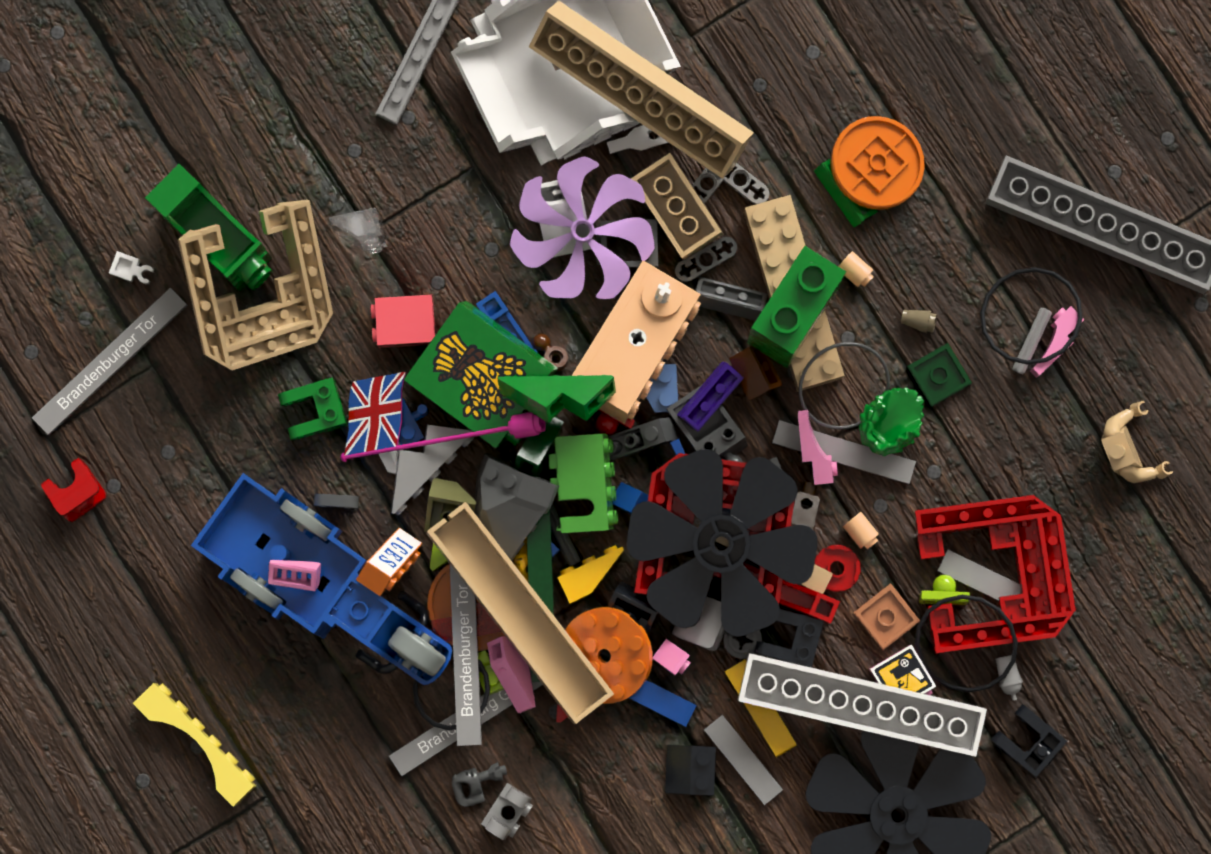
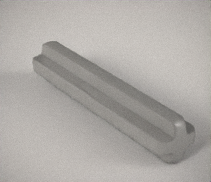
[1013,308,1052,374]

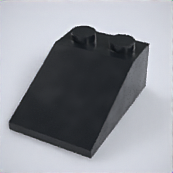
[599,581,659,661]

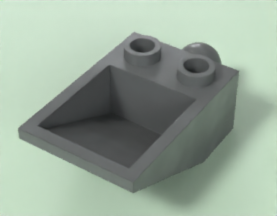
[666,385,748,462]

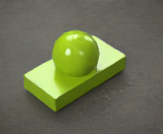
[919,574,970,605]

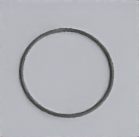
[798,342,890,429]

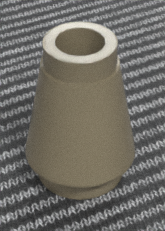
[901,310,937,334]

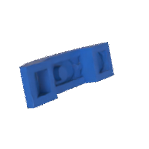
[476,291,538,353]
[629,681,697,727]

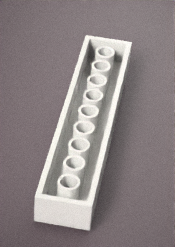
[738,653,987,757]

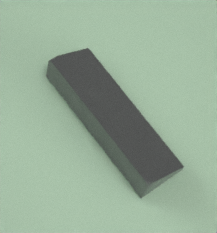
[696,276,768,321]

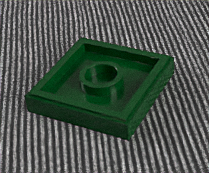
[907,343,972,408]

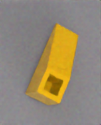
[557,545,624,604]

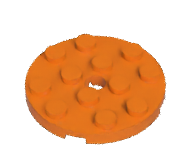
[565,607,653,704]

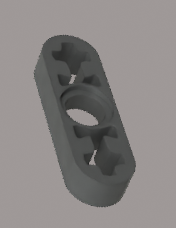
[675,237,737,283]

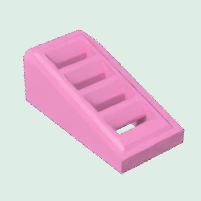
[268,560,321,591]

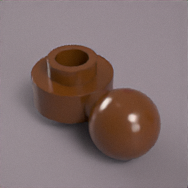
[532,334,568,372]

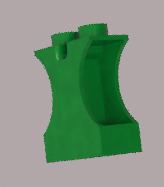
[145,164,273,292]

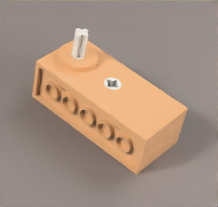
[572,261,701,424]

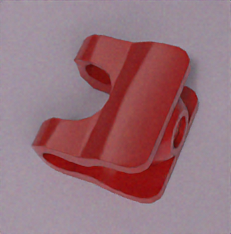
[41,457,107,522]

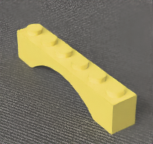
[133,683,256,807]

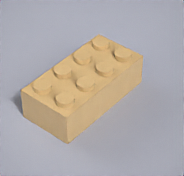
[631,153,724,259]

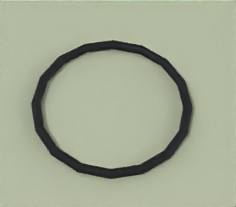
[413,648,490,731]

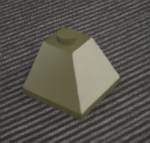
[424,478,476,532]

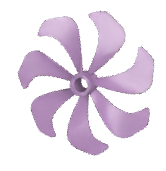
[510,156,655,299]

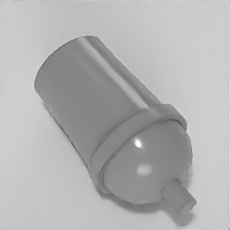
[995,655,1023,701]

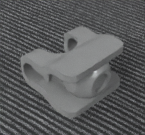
[672,597,725,651]

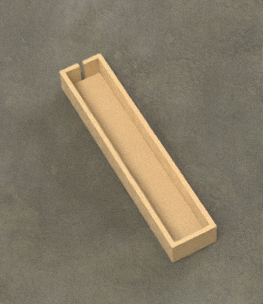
[426,502,614,724]

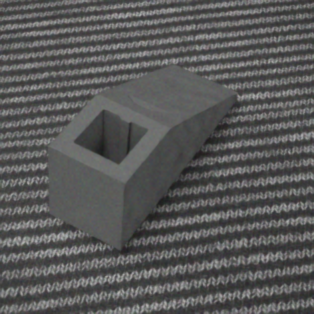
[608,417,678,461]

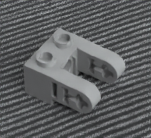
[481,783,533,840]

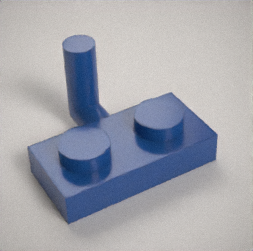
[399,397,428,445]

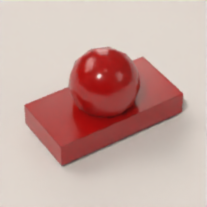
[595,409,635,435]

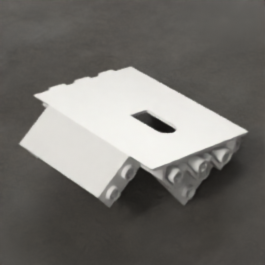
[451,0,681,165]

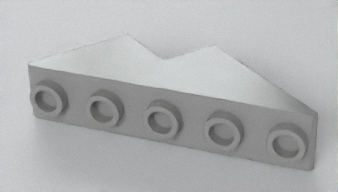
[391,424,474,516]

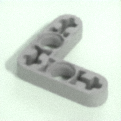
[692,163,769,205]

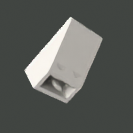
[540,180,591,258]

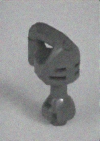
[452,762,507,807]

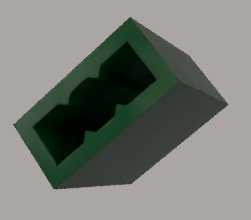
[514,416,564,477]

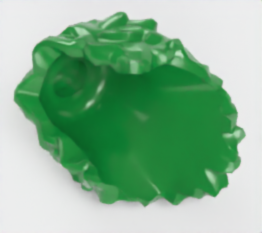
[859,387,924,456]

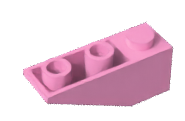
[487,636,536,713]

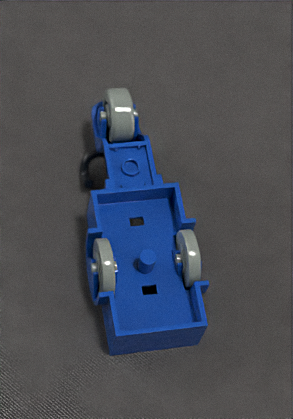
[191,473,452,685]

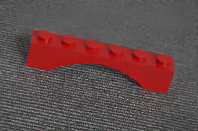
[713,562,840,624]

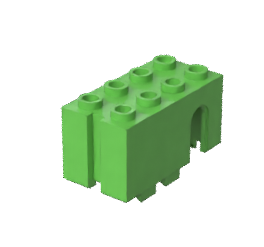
[549,434,618,533]

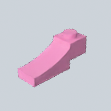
[1030,306,1084,378]
[798,410,838,485]

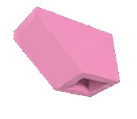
[653,639,691,676]

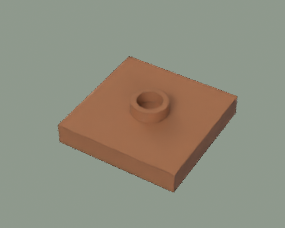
[853,583,920,651]

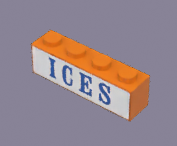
[356,528,423,596]

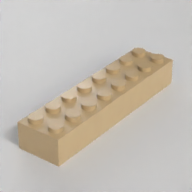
[744,195,845,392]

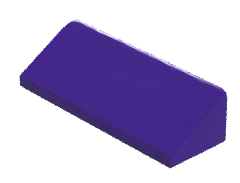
[677,362,744,432]

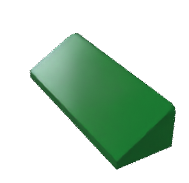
[814,158,878,227]

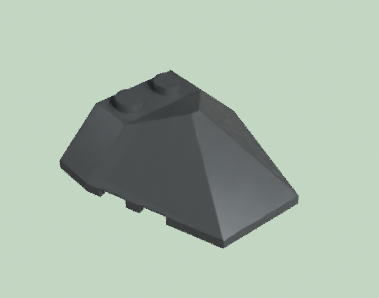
[474,453,559,561]

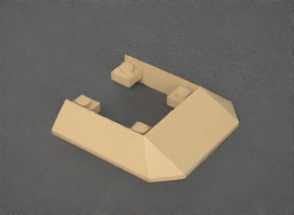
[178,200,333,370]

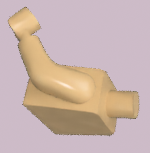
[1101,401,1173,483]

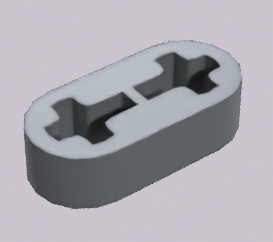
[313,494,359,509]

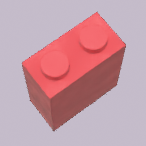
[371,295,435,348]

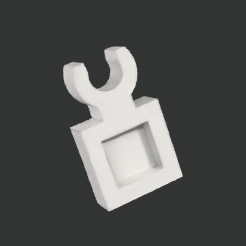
[109,251,154,284]

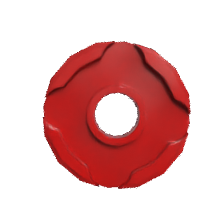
[815,545,861,592]

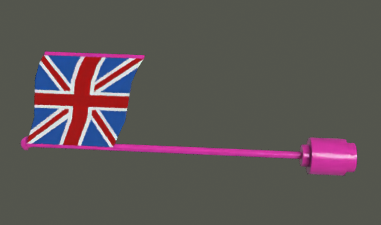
[340,372,546,462]

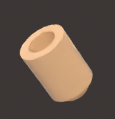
[838,251,874,287]
[842,512,879,549]

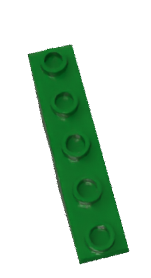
[497,375,616,423]

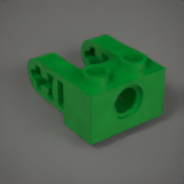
[278,377,348,441]

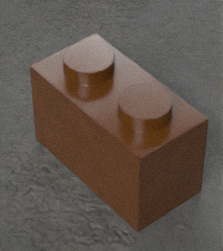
[729,346,782,401]

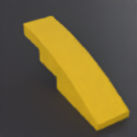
[725,659,797,757]

